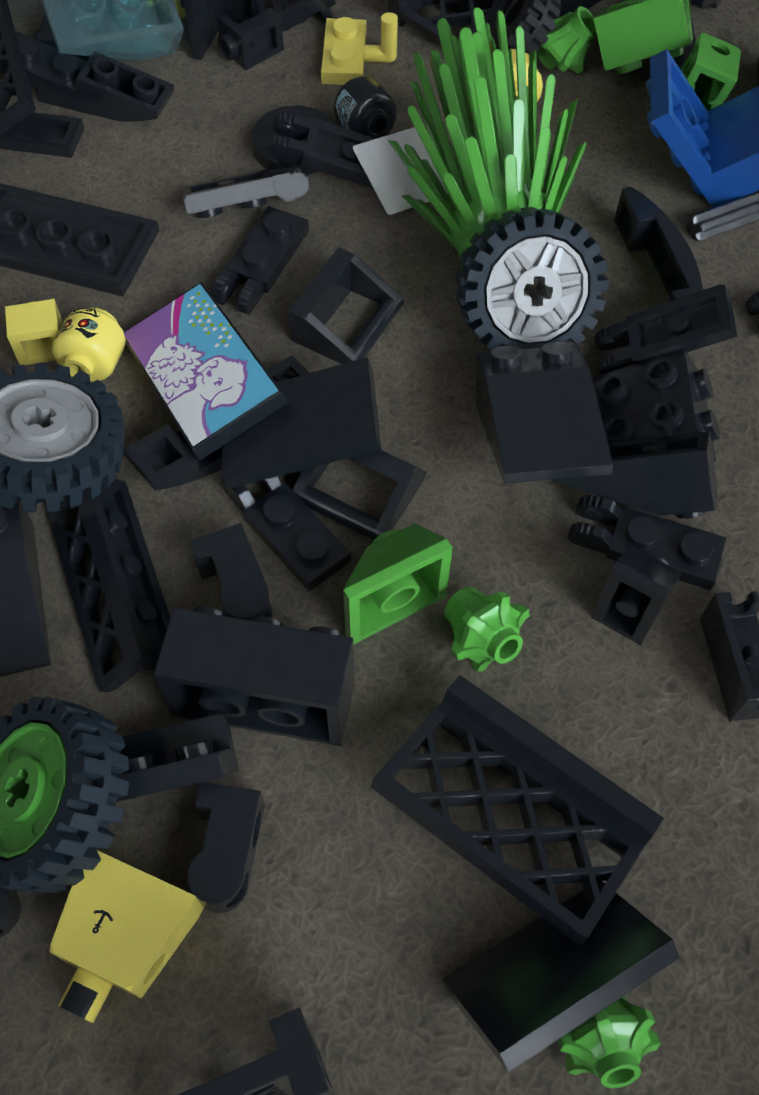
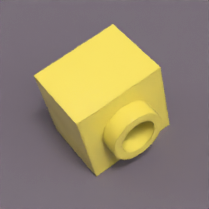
[5,299,63,365]

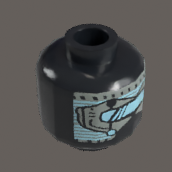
[333,76,397,139]

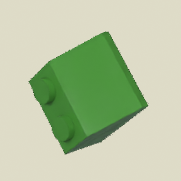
[593,0,693,74]

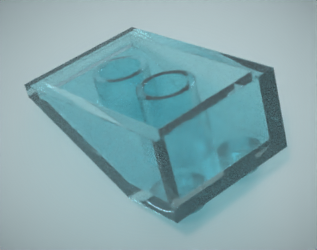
[42,0,184,61]

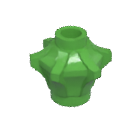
[537,6,597,74]
[444,587,530,672]
[557,995,661,1088]

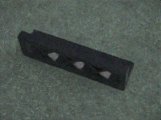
[48,479,171,692]

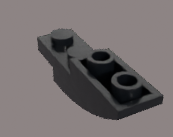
[2,31,174,121]

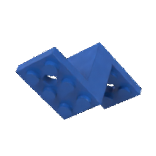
[646,49,759,208]

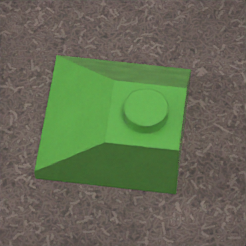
[343,523,453,645]

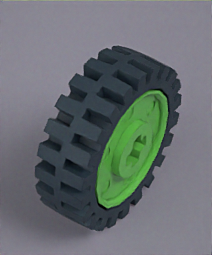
[0,696,129,894]

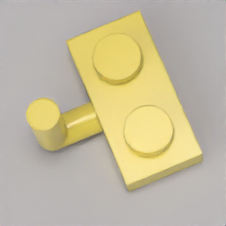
[321,13,398,85]

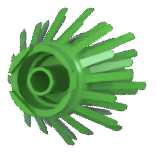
[388,7,586,269]

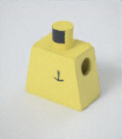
[50,850,204,1023]

